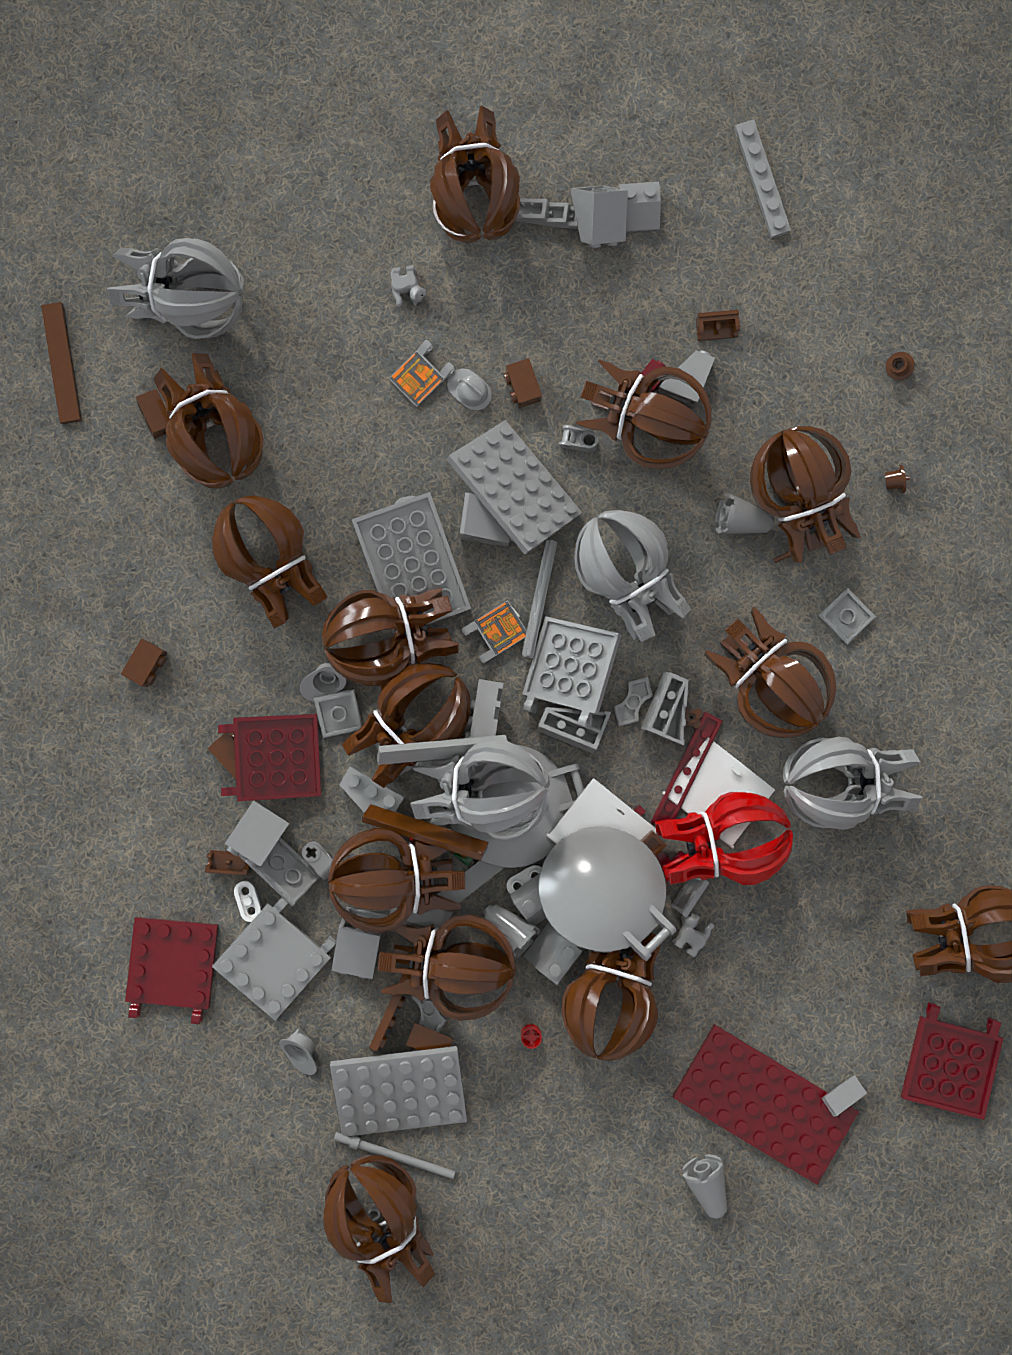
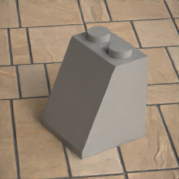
[571,185,628,248]
[460,492,514,547]
[225,801,289,868]
[331,907,387,979]

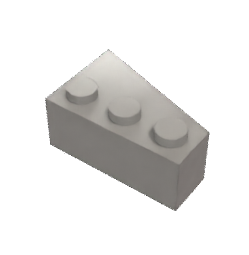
[641,672,689,745]
[465,679,504,738]
[536,707,611,753]
[339,767,405,828]

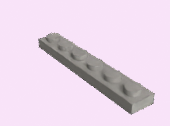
[734,120,791,239]

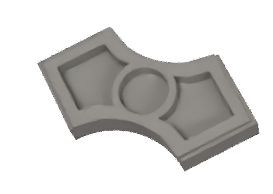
[613,677,653,727]
[412,996,447,1032]

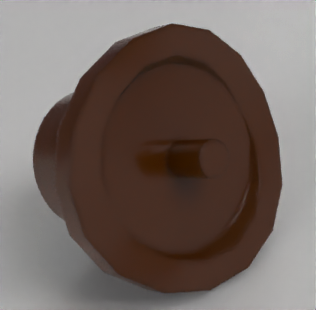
[886,352,915,380]
[885,465,910,493]

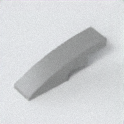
[515,198,578,229]

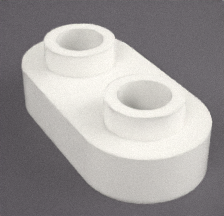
[507,865,542,894]
[234,880,262,922]

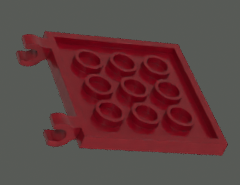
[218,714,321,802]
[125,917,219,1024]
[901,1002,1004,1120]

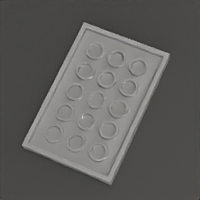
[446,420,582,555]
[352,492,471,634]
[330,1046,467,1136]

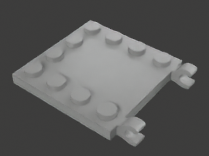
[522,616,622,728]
[212,897,336,1020]

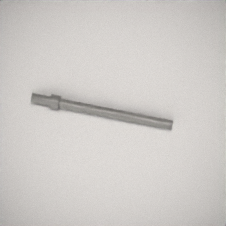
[334,1132,455,1180]

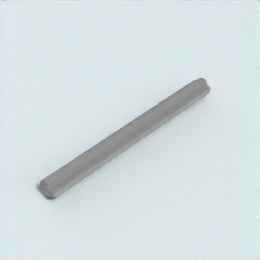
[522,539,557,658]

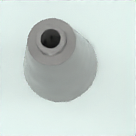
[715,493,775,534]
[483,904,541,959]
[682,1154,727,1219]

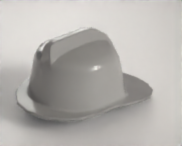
[447,368,492,411]
[300,663,346,702]
[279,1029,317,1075]

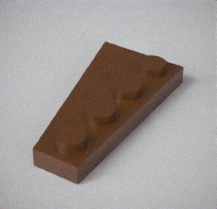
[368,974,411,1052]

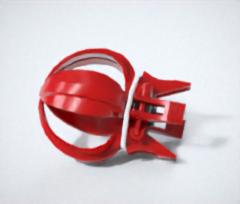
[655,792,793,885]

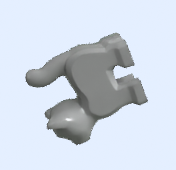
[390,265,426,307]
[672,912,714,957]

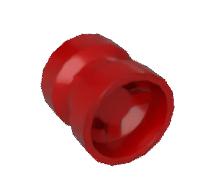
[521,1024,542,1049]

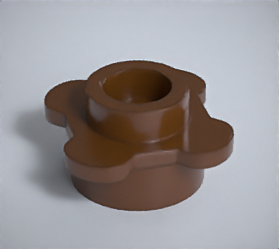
[684,707,702,728]

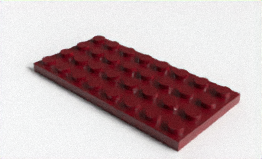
[672,1024,859,1185]

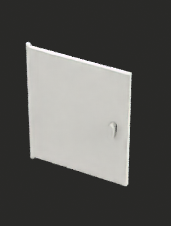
[662,737,775,849]
[546,778,656,844]

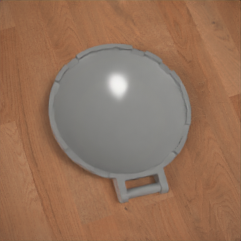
[451,744,584,868]
[539,827,677,961]

